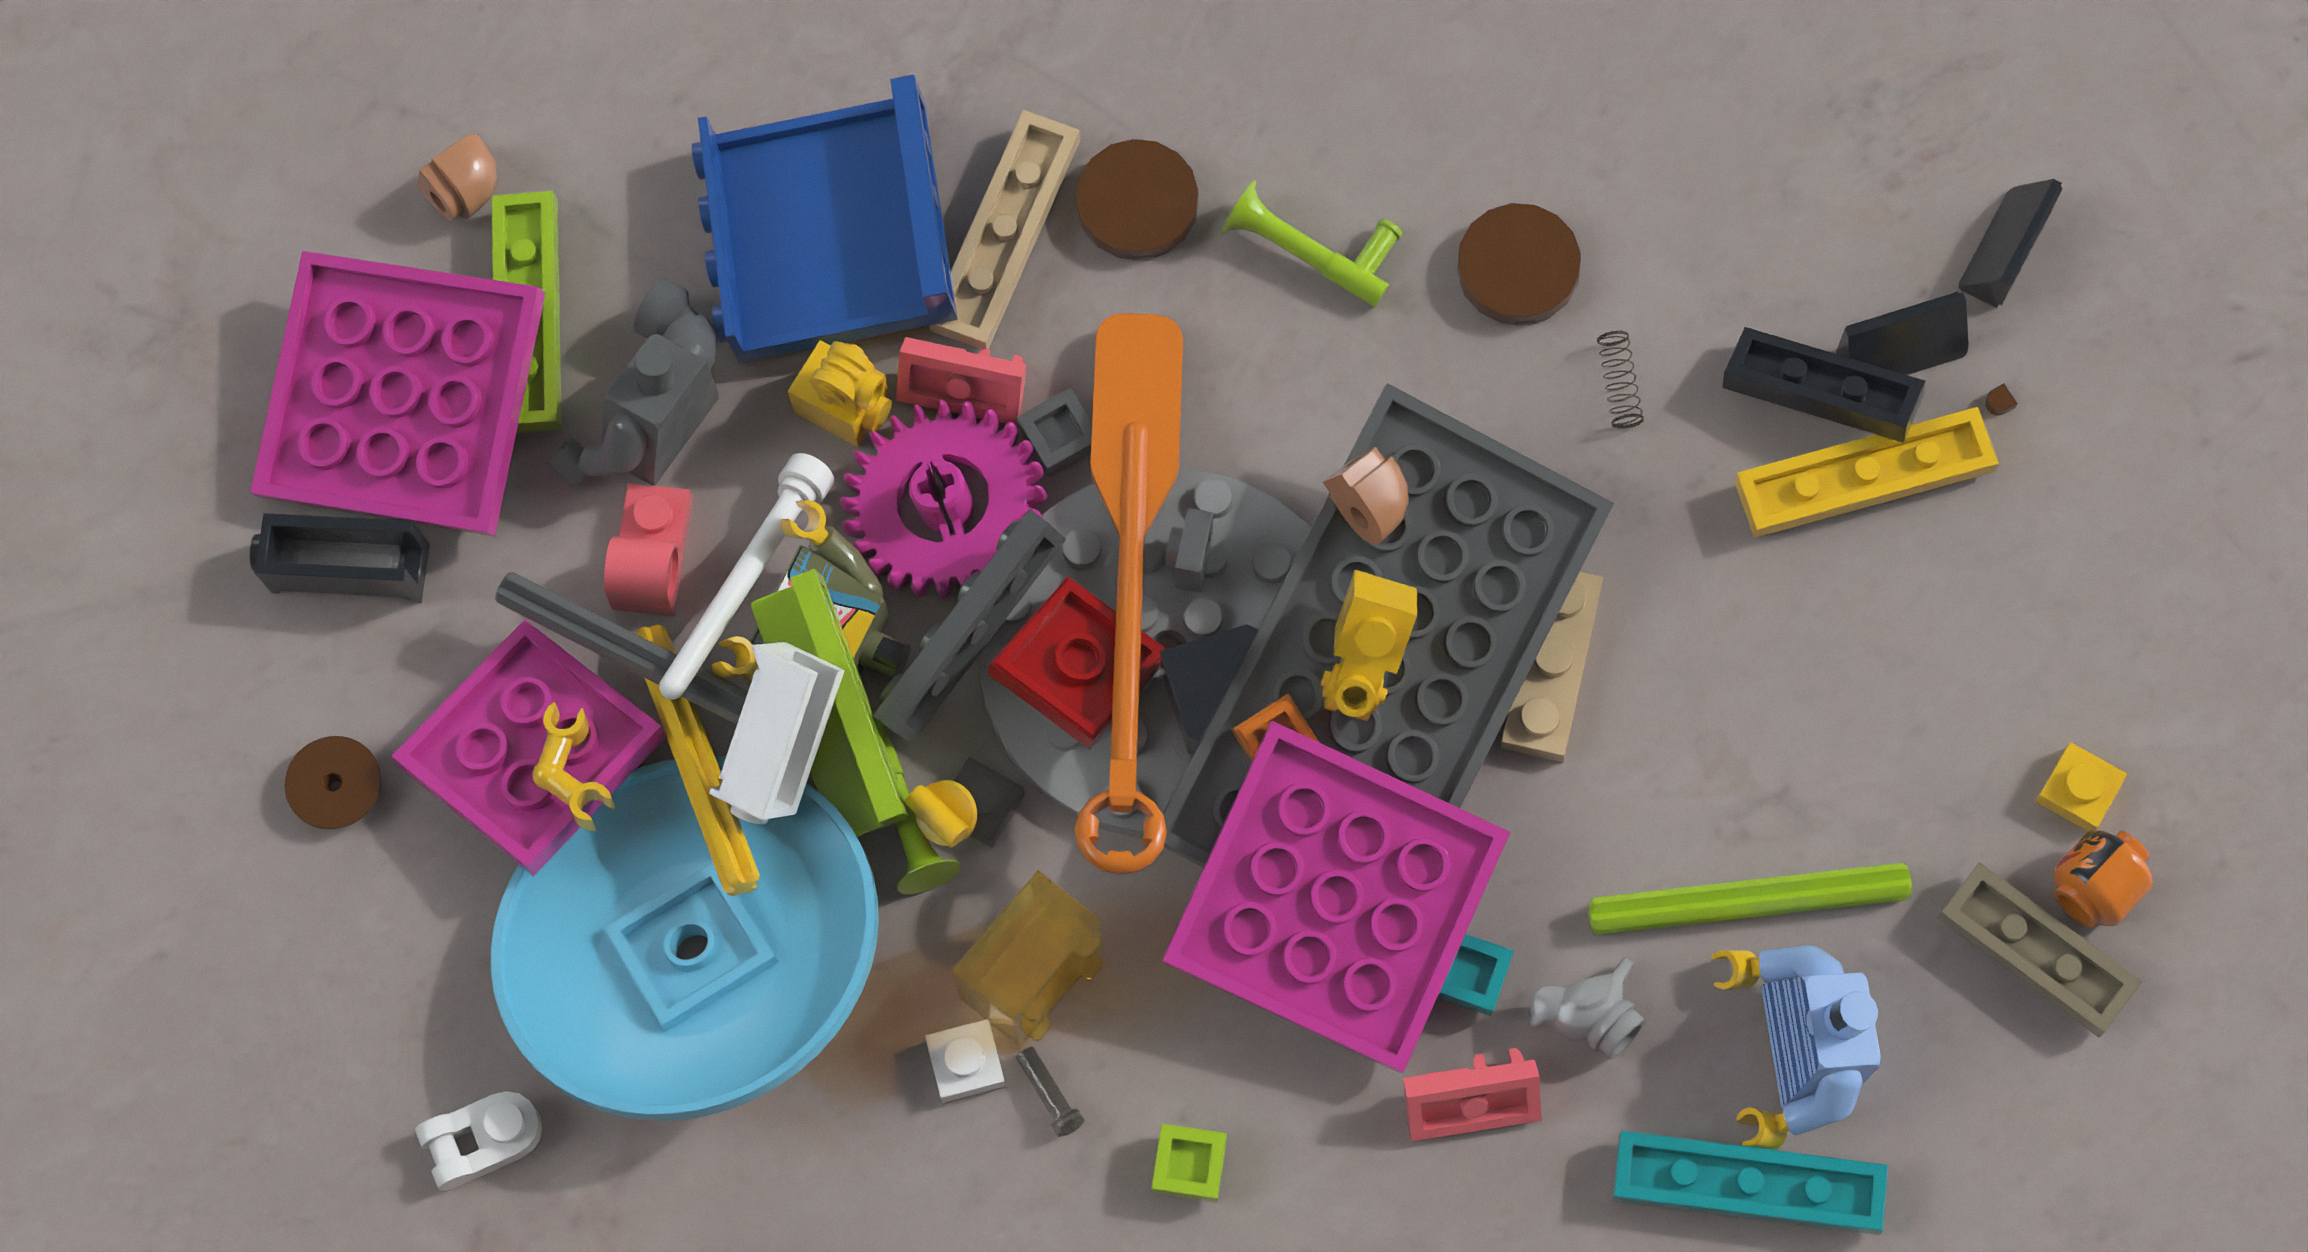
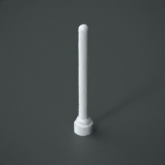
[659,453,834,700]

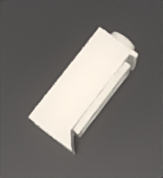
[709,642,845,824]

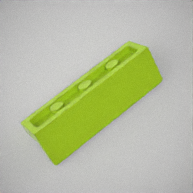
[751,569,911,837]

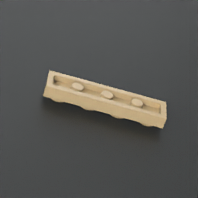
[929,110,1081,350]

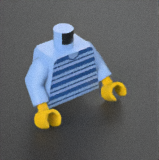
[1711,945,1881,1150]

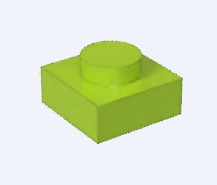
[1151,1123,1227,1203]

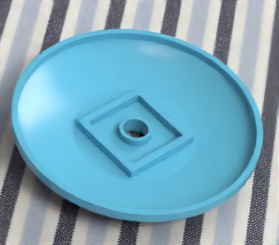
[491,756,879,1121]

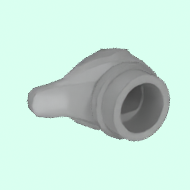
[1530,957,1646,1060]

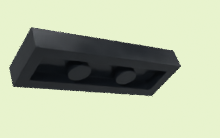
[1722,327,1926,443]

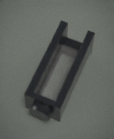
[249,513,430,603]

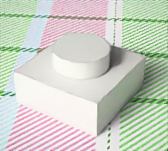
[925,1019,1006,1103]

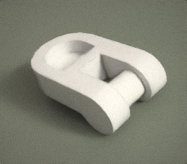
[415,1091,543,1191]

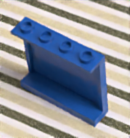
[691,74,958,363]

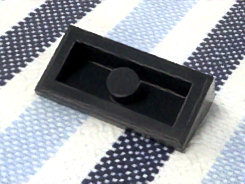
[1958,179,2063,308]
[1836,292,1969,375]

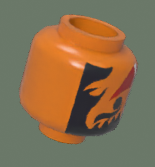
[2053,830,2153,928]

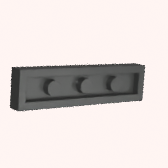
[873,509,1066,743]

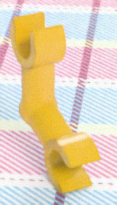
[532,701,615,831]

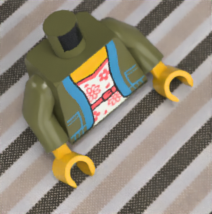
[711,500,910,686]

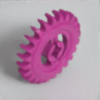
[840,399,1047,599]

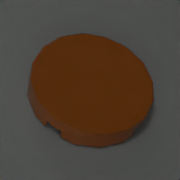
[1076,139,1199,259]
[1457,203,1581,325]

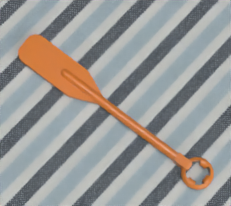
[1074,313,1183,875]

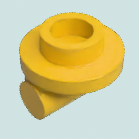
[904,780,977,848]

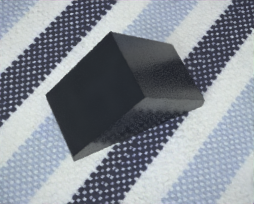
[1159,624,1259,756]

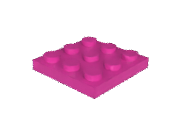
[391,619,666,877]

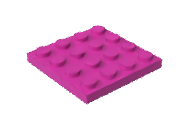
[250,251,545,537]
[1160,721,1510,1073]

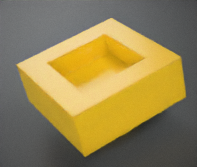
[2035,742,2128,832]

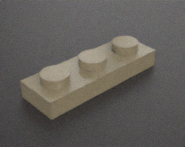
[1937,862,2142,1038]

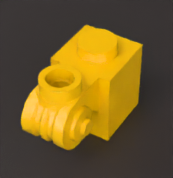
[788,340,892,447]
[1321,570,1417,721]

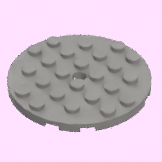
[977,468,1311,838]

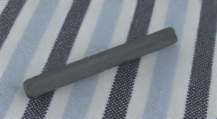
[495,572,748,725]

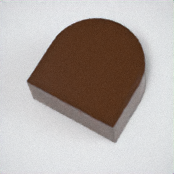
[1985,383,2018,415]

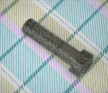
[1016,1046,1085,1138]

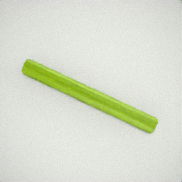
[1588,862,1912,935]

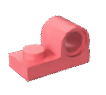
[604,483,693,616]

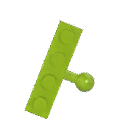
[492,190,562,433]

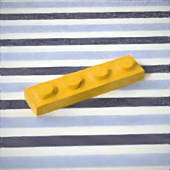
[1734,407,1999,538]

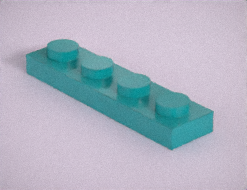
[1612,1130,1888,1235]

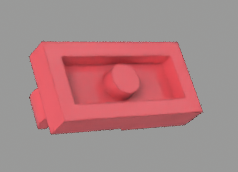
[896,337,1027,426]
[1403,1048,1542,1142]

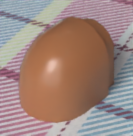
[417,134,498,221]
[1323,446,1409,545]

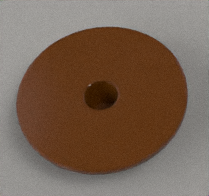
[285,736,381,829]

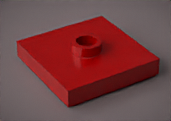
[988,576,1166,750]

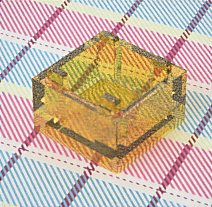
[952,870,1104,1048]

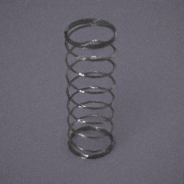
[1596,330,1644,429]

